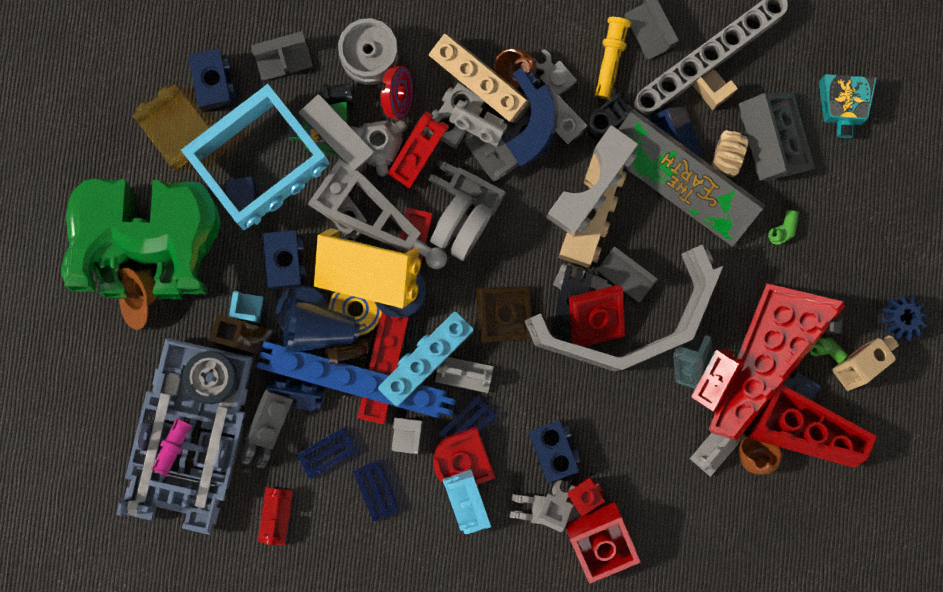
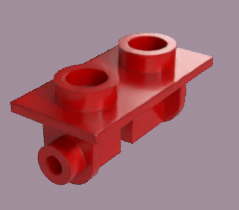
[258,487,293,546]

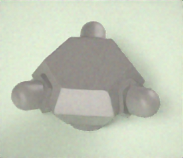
[350,120,407,177]

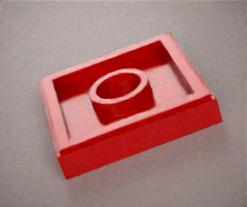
[569,285,625,347]

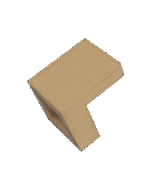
[693,70,738,110]

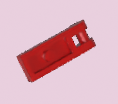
[388,111,449,188]

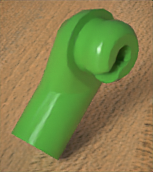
[809,337,848,364]

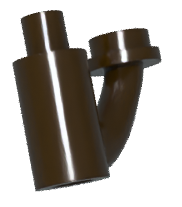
[325,338,370,366]

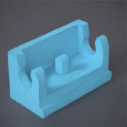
[443,469,491,534]

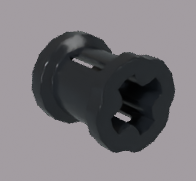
[323,80,354,105]

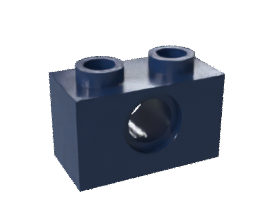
[188,48,236,112]
[263,230,307,290]

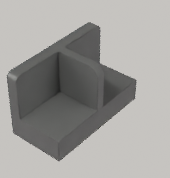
[251,31,313,82]

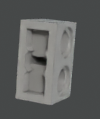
[428,83,485,150]

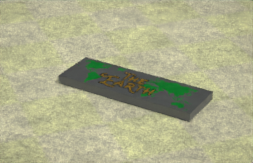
[618,109,765,247]

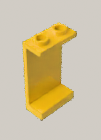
[314,228,421,308]

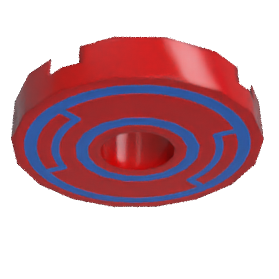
[381,66,413,120]

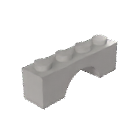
[546,125,638,236]

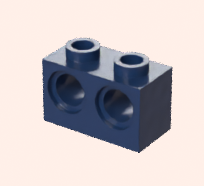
[528,420,581,483]

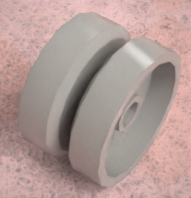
[338,18,399,85]
[430,191,493,261]

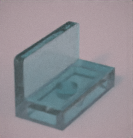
[673,335,712,389]

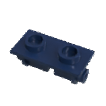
[266,377,325,411]

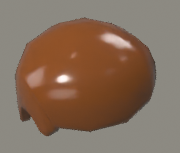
[494,48,537,89]
[739,435,782,475]

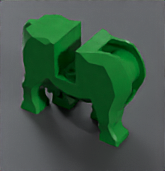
[61,179,221,300]

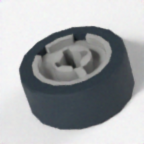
[183,351,238,404]

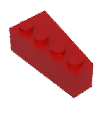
[748,385,877,468]

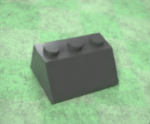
[739,93,815,181]

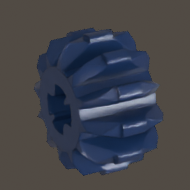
[881,295,929,341]

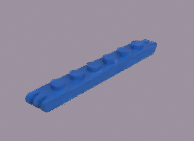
[256,341,456,418]

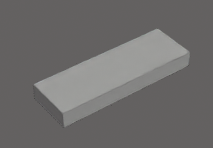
[299,94,374,171]

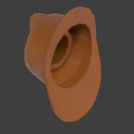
[118,267,156,330]

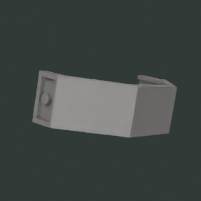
[525,244,723,371]

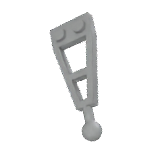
[308,159,447,269]

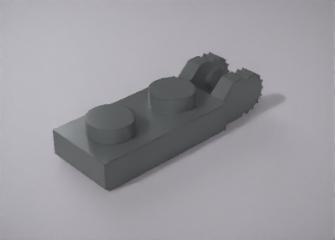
[428,160,506,217]
[240,390,293,468]

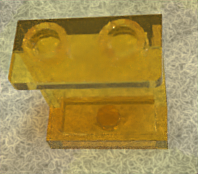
[132,84,209,171]

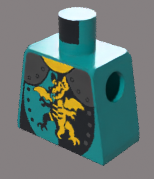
[819,74,876,139]

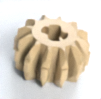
[712,130,748,177]

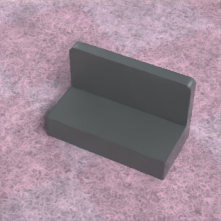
[624,0,679,60]
[596,247,658,304]

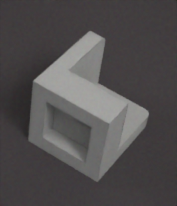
[392,418,423,454]

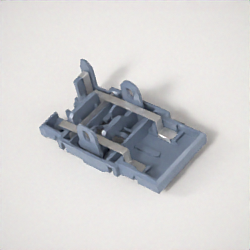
[116,338,254,535]

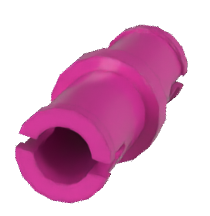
[151,418,192,476]

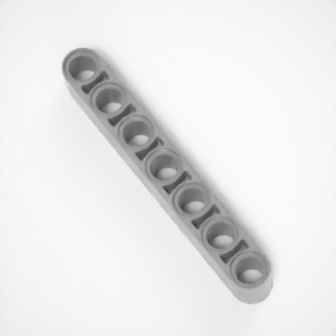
[634,0,788,117]

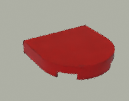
[433,426,495,485]

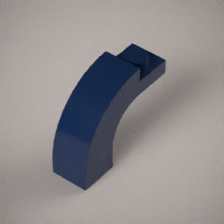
[506,68,558,167]

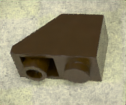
[209,314,273,355]

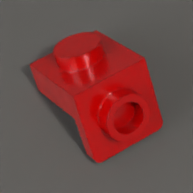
[567,478,605,516]

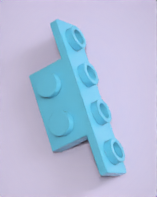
[378,312,473,407]

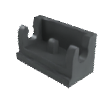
[463,132,518,183]

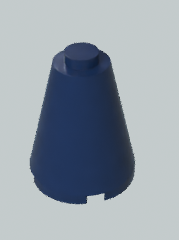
[284,297,360,353]

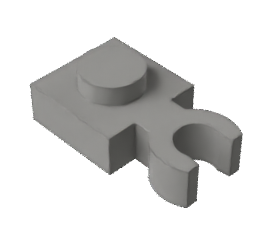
[535,49,577,96]
[536,480,575,532]

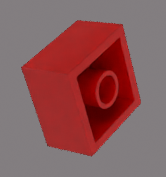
[565,502,640,584]

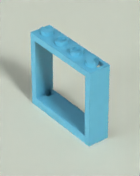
[181,84,330,230]

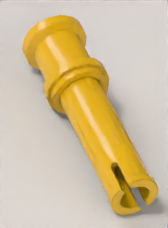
[595,17,631,100]

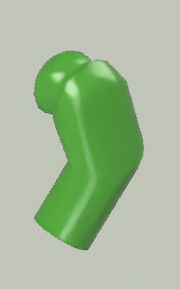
[768,210,799,245]

